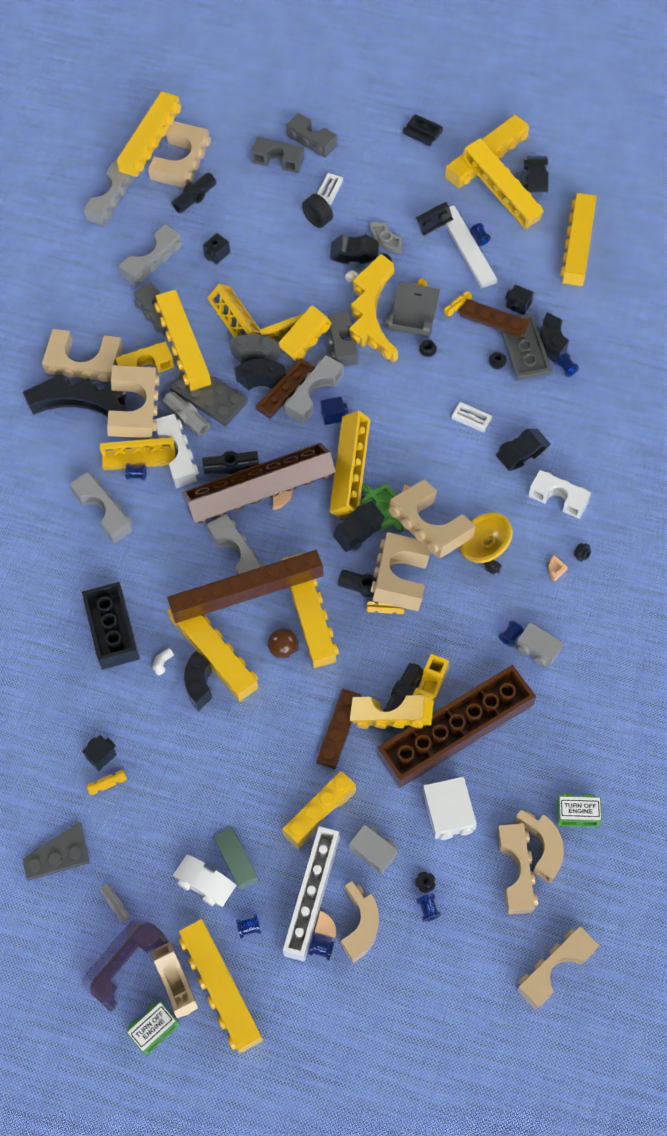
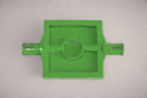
[360,483,405,533]

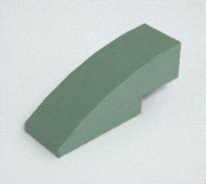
[213,827,258,891]

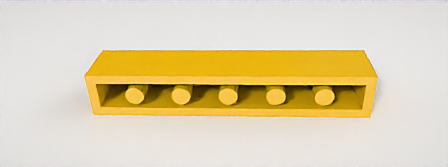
[117,91,181,177]
[445,114,529,189]
[462,138,544,229]
[560,193,597,286]
[154,289,211,391]
[329,410,371,520]
[282,553,339,668]
[167,609,258,702]
[178,919,263,1054]

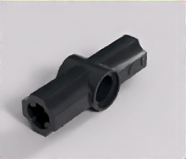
[171,172,217,214]
[202,451,259,474]
[338,569,377,597]
[383,663,424,712]

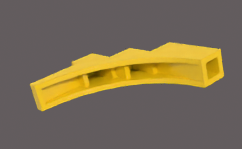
[349,254,398,363]

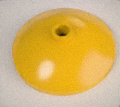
[459,512,513,563]

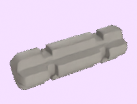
[100,883,130,923]

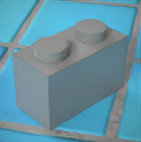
[516,622,564,669]
[349,825,398,875]

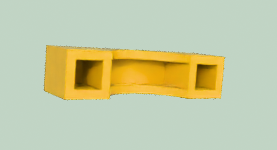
[350,695,434,729]
[282,771,356,850]

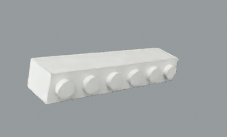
[283,826,340,962]

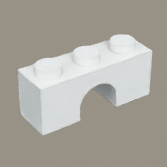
[529,470,591,519]

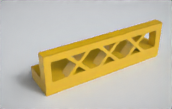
[207,283,260,338]
[100,437,176,470]

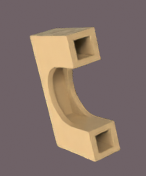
[148,121,211,188]
[42,329,124,382]
[107,365,159,438]
[389,479,476,559]
[370,532,430,611]

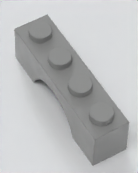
[84,161,134,226]
[118,224,182,287]
[284,355,344,425]
[69,472,132,544]
[206,514,264,575]

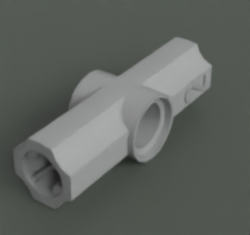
[163,392,210,436]

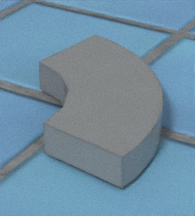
[370,222,402,254]

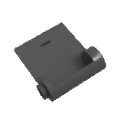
[385,282,440,338]

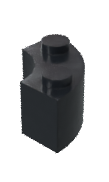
[523,156,549,192]
[330,234,379,264]
[540,312,569,365]
[234,359,286,391]
[496,428,551,471]
[333,501,385,552]
[184,651,212,712]

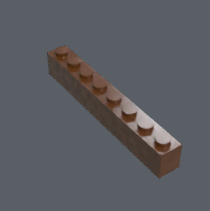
[167,549,324,623]

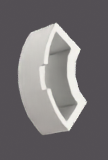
[173,855,236,907]

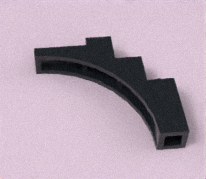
[23,374,129,438]

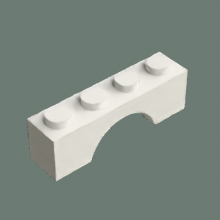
[155,414,199,488]

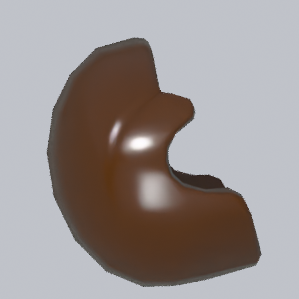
[267,629,299,658]

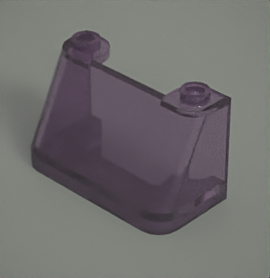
[82,919,169,1013]

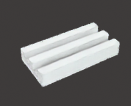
[317,173,343,205]
[452,402,492,433]

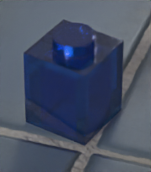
[320,396,348,425]

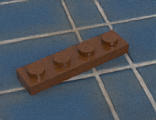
[459,299,529,338]
[256,359,315,419]
[316,689,362,770]

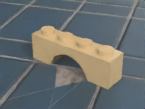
[497,824,538,915]
[517,926,600,1010]

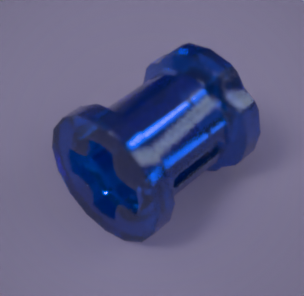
[470,223,491,246]
[556,353,579,377]
[125,463,147,481]
[498,621,524,647]
[416,894,441,922]
[236,914,261,939]
[309,936,335,961]

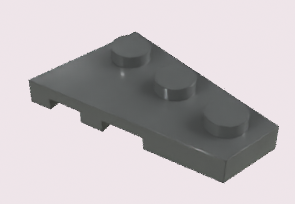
[23,822,90,881]

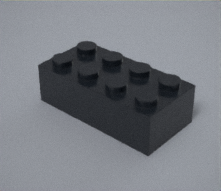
[82,582,140,670]

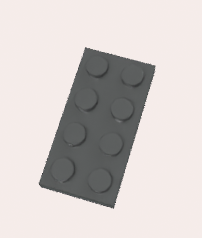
[501,313,552,381]
[170,373,248,427]

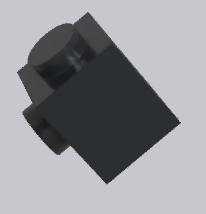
[203,233,231,265]
[505,284,534,315]
[82,735,117,771]

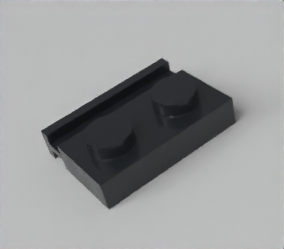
[403,114,443,147]
[416,201,453,236]

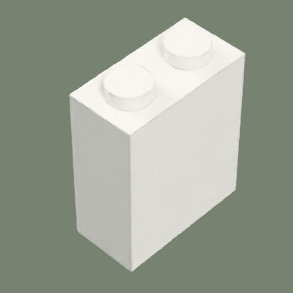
[423,777,477,840]

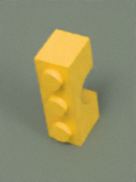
[115,341,175,373]
[413,654,449,705]

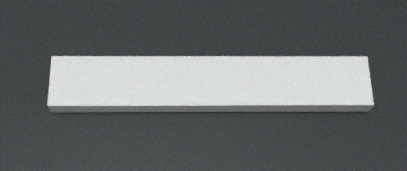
[445,206,497,288]

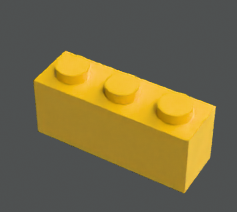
[278,305,332,363]

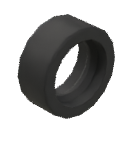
[302,194,333,228]

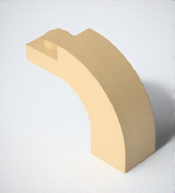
[515,810,564,884]
[340,881,379,963]
[150,942,198,1018]

